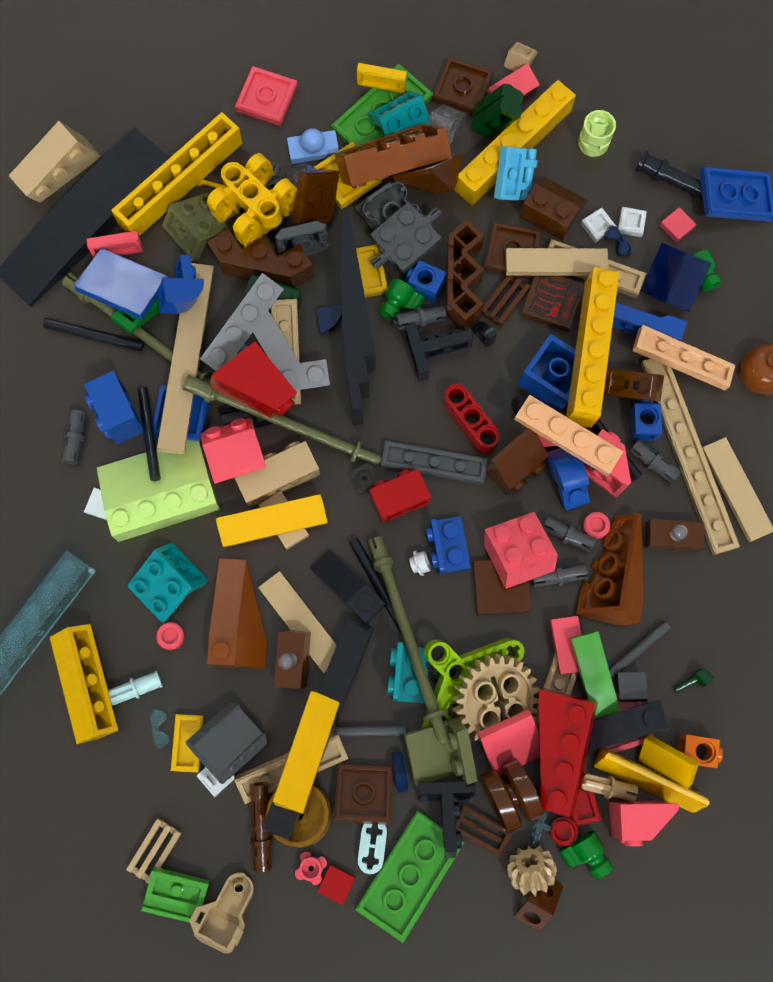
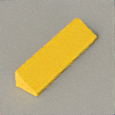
[216,494,328,547]
[273,691,340,814]
[594,747,710,813]

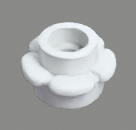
[409,551,431,576]

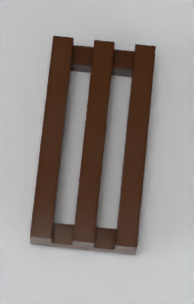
[482,275,531,327]
[455,804,513,858]

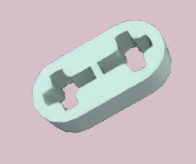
[358,824,387,874]

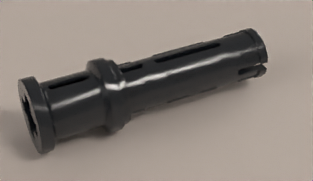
[635,150,703,199]

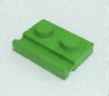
[141,867,209,923]

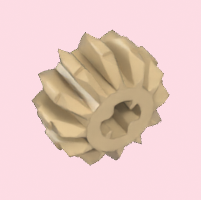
[507,845,557,896]

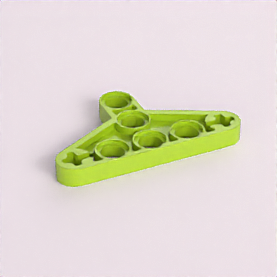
[422,638,524,728]

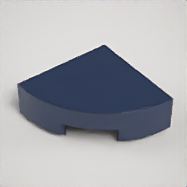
[317,305,342,335]
[391,751,408,793]

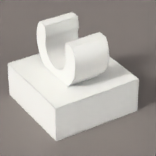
[197,767,236,797]

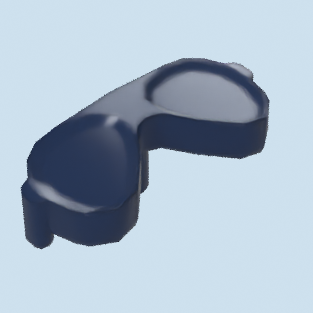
[604,225,632,257]

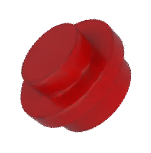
[550,816,579,846]

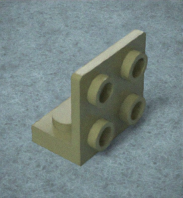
[162,193,234,261]
[404,718,478,787]

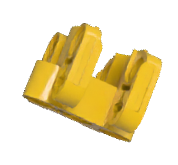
[207,153,297,248]

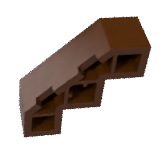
[446,219,485,331]
[207,229,314,288]

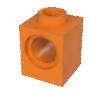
[678,734,723,768]

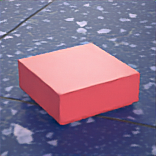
[659,207,697,243]

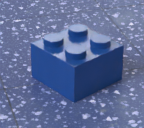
[517,334,575,413]
[84,370,143,445]

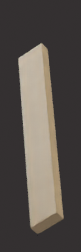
[157,263,214,455]
[641,359,740,556]

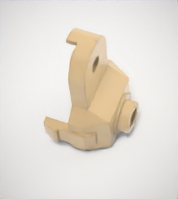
[189,873,254,953]

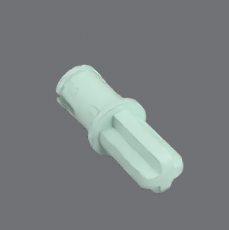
[108,670,163,705]

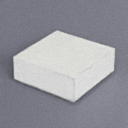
[618,207,647,237]
[580,208,617,243]
[84,488,107,521]

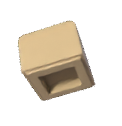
[504,42,538,71]

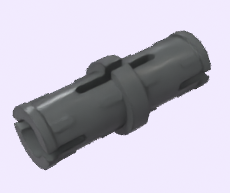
[393,305,446,330]
[61,410,87,465]
[629,439,682,484]
[542,515,597,553]
[532,563,588,588]

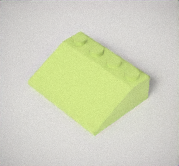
[97,440,220,542]

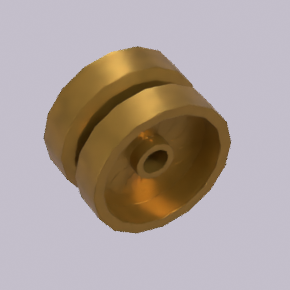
[266,785,333,847]

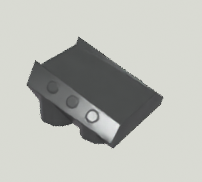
[355,180,421,231]
[275,221,329,256]
[186,702,267,784]

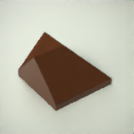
[393,154,462,194]

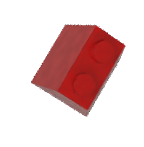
[209,342,297,418]

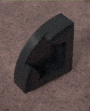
[472,321,497,347]

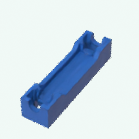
[579,302,687,341]

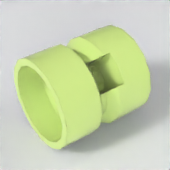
[578,110,616,157]

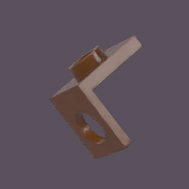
[514,881,563,932]

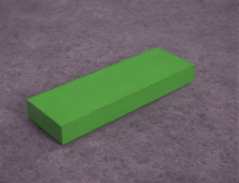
[570,630,620,719]

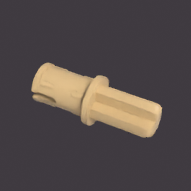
[581,773,638,802]

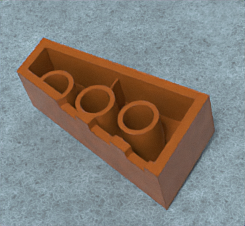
[335,123,452,188]

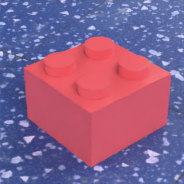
[484,512,558,589]

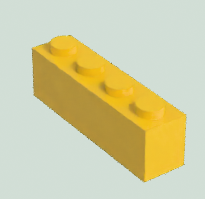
[50,624,118,744]

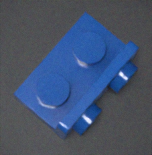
[426,516,471,575]

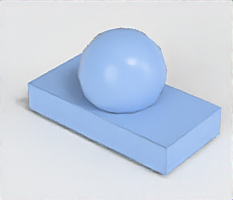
[287,128,339,164]

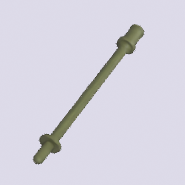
[62,272,213,383]
[182,374,382,464]
[367,536,449,745]

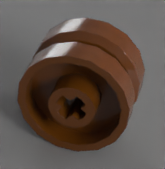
[480,758,544,834]

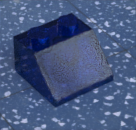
[641,242,712,312]

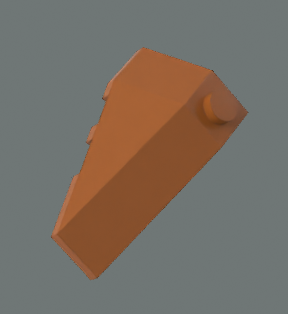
[576,513,644,626]
[207,559,268,669]

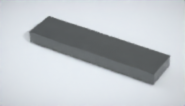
[381,440,488,485]

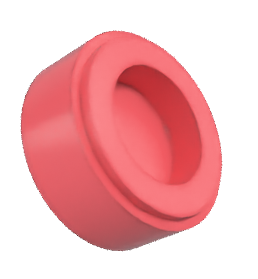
[582,512,610,539]
[156,622,185,650]

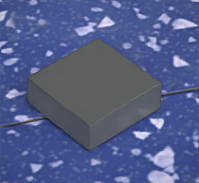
[617,672,648,702]

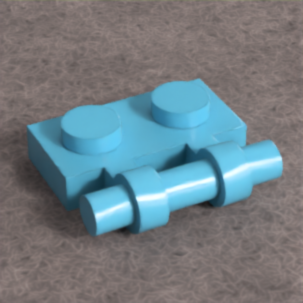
[494,146,538,200]

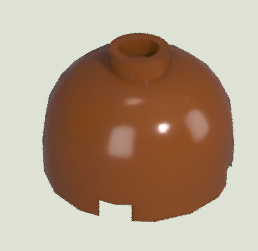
[739,343,773,396]

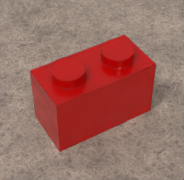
[369,469,431,523]

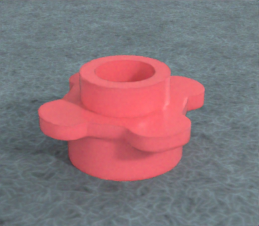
[295,851,327,885]

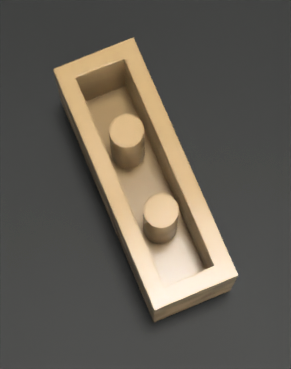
[234,441,320,508]

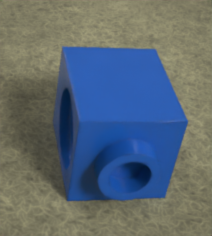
[405,260,447,304]
[629,400,662,441]

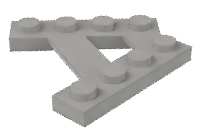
[200,273,330,390]

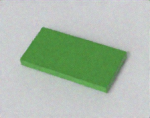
[331,64,433,146]
[355,810,465,943]

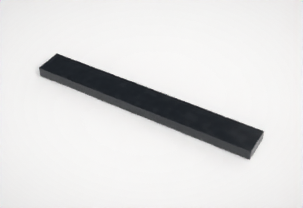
[262,618,374,841]

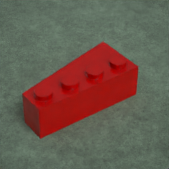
[539,688,598,817]

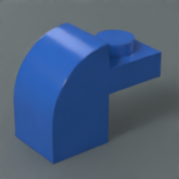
[157,255,204,314]
[547,448,590,511]

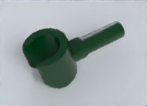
[674,669,714,693]

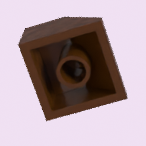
[520,176,587,241]
[486,428,549,496]

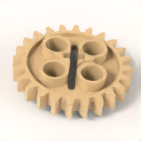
[452,654,540,742]

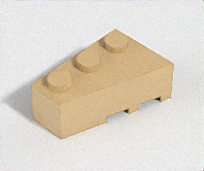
[9,121,102,203]

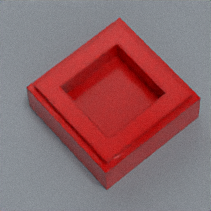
[317,864,356,905]

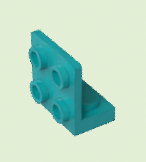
[368,91,432,136]
[128,542,209,623]
[387,642,429,704]

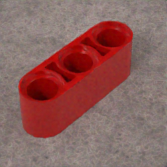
[444,384,500,454]

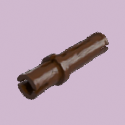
[250,782,273,873]

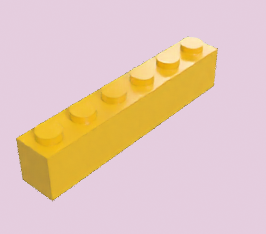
[455,80,576,206]
[111,112,243,236]
[566,267,619,428]

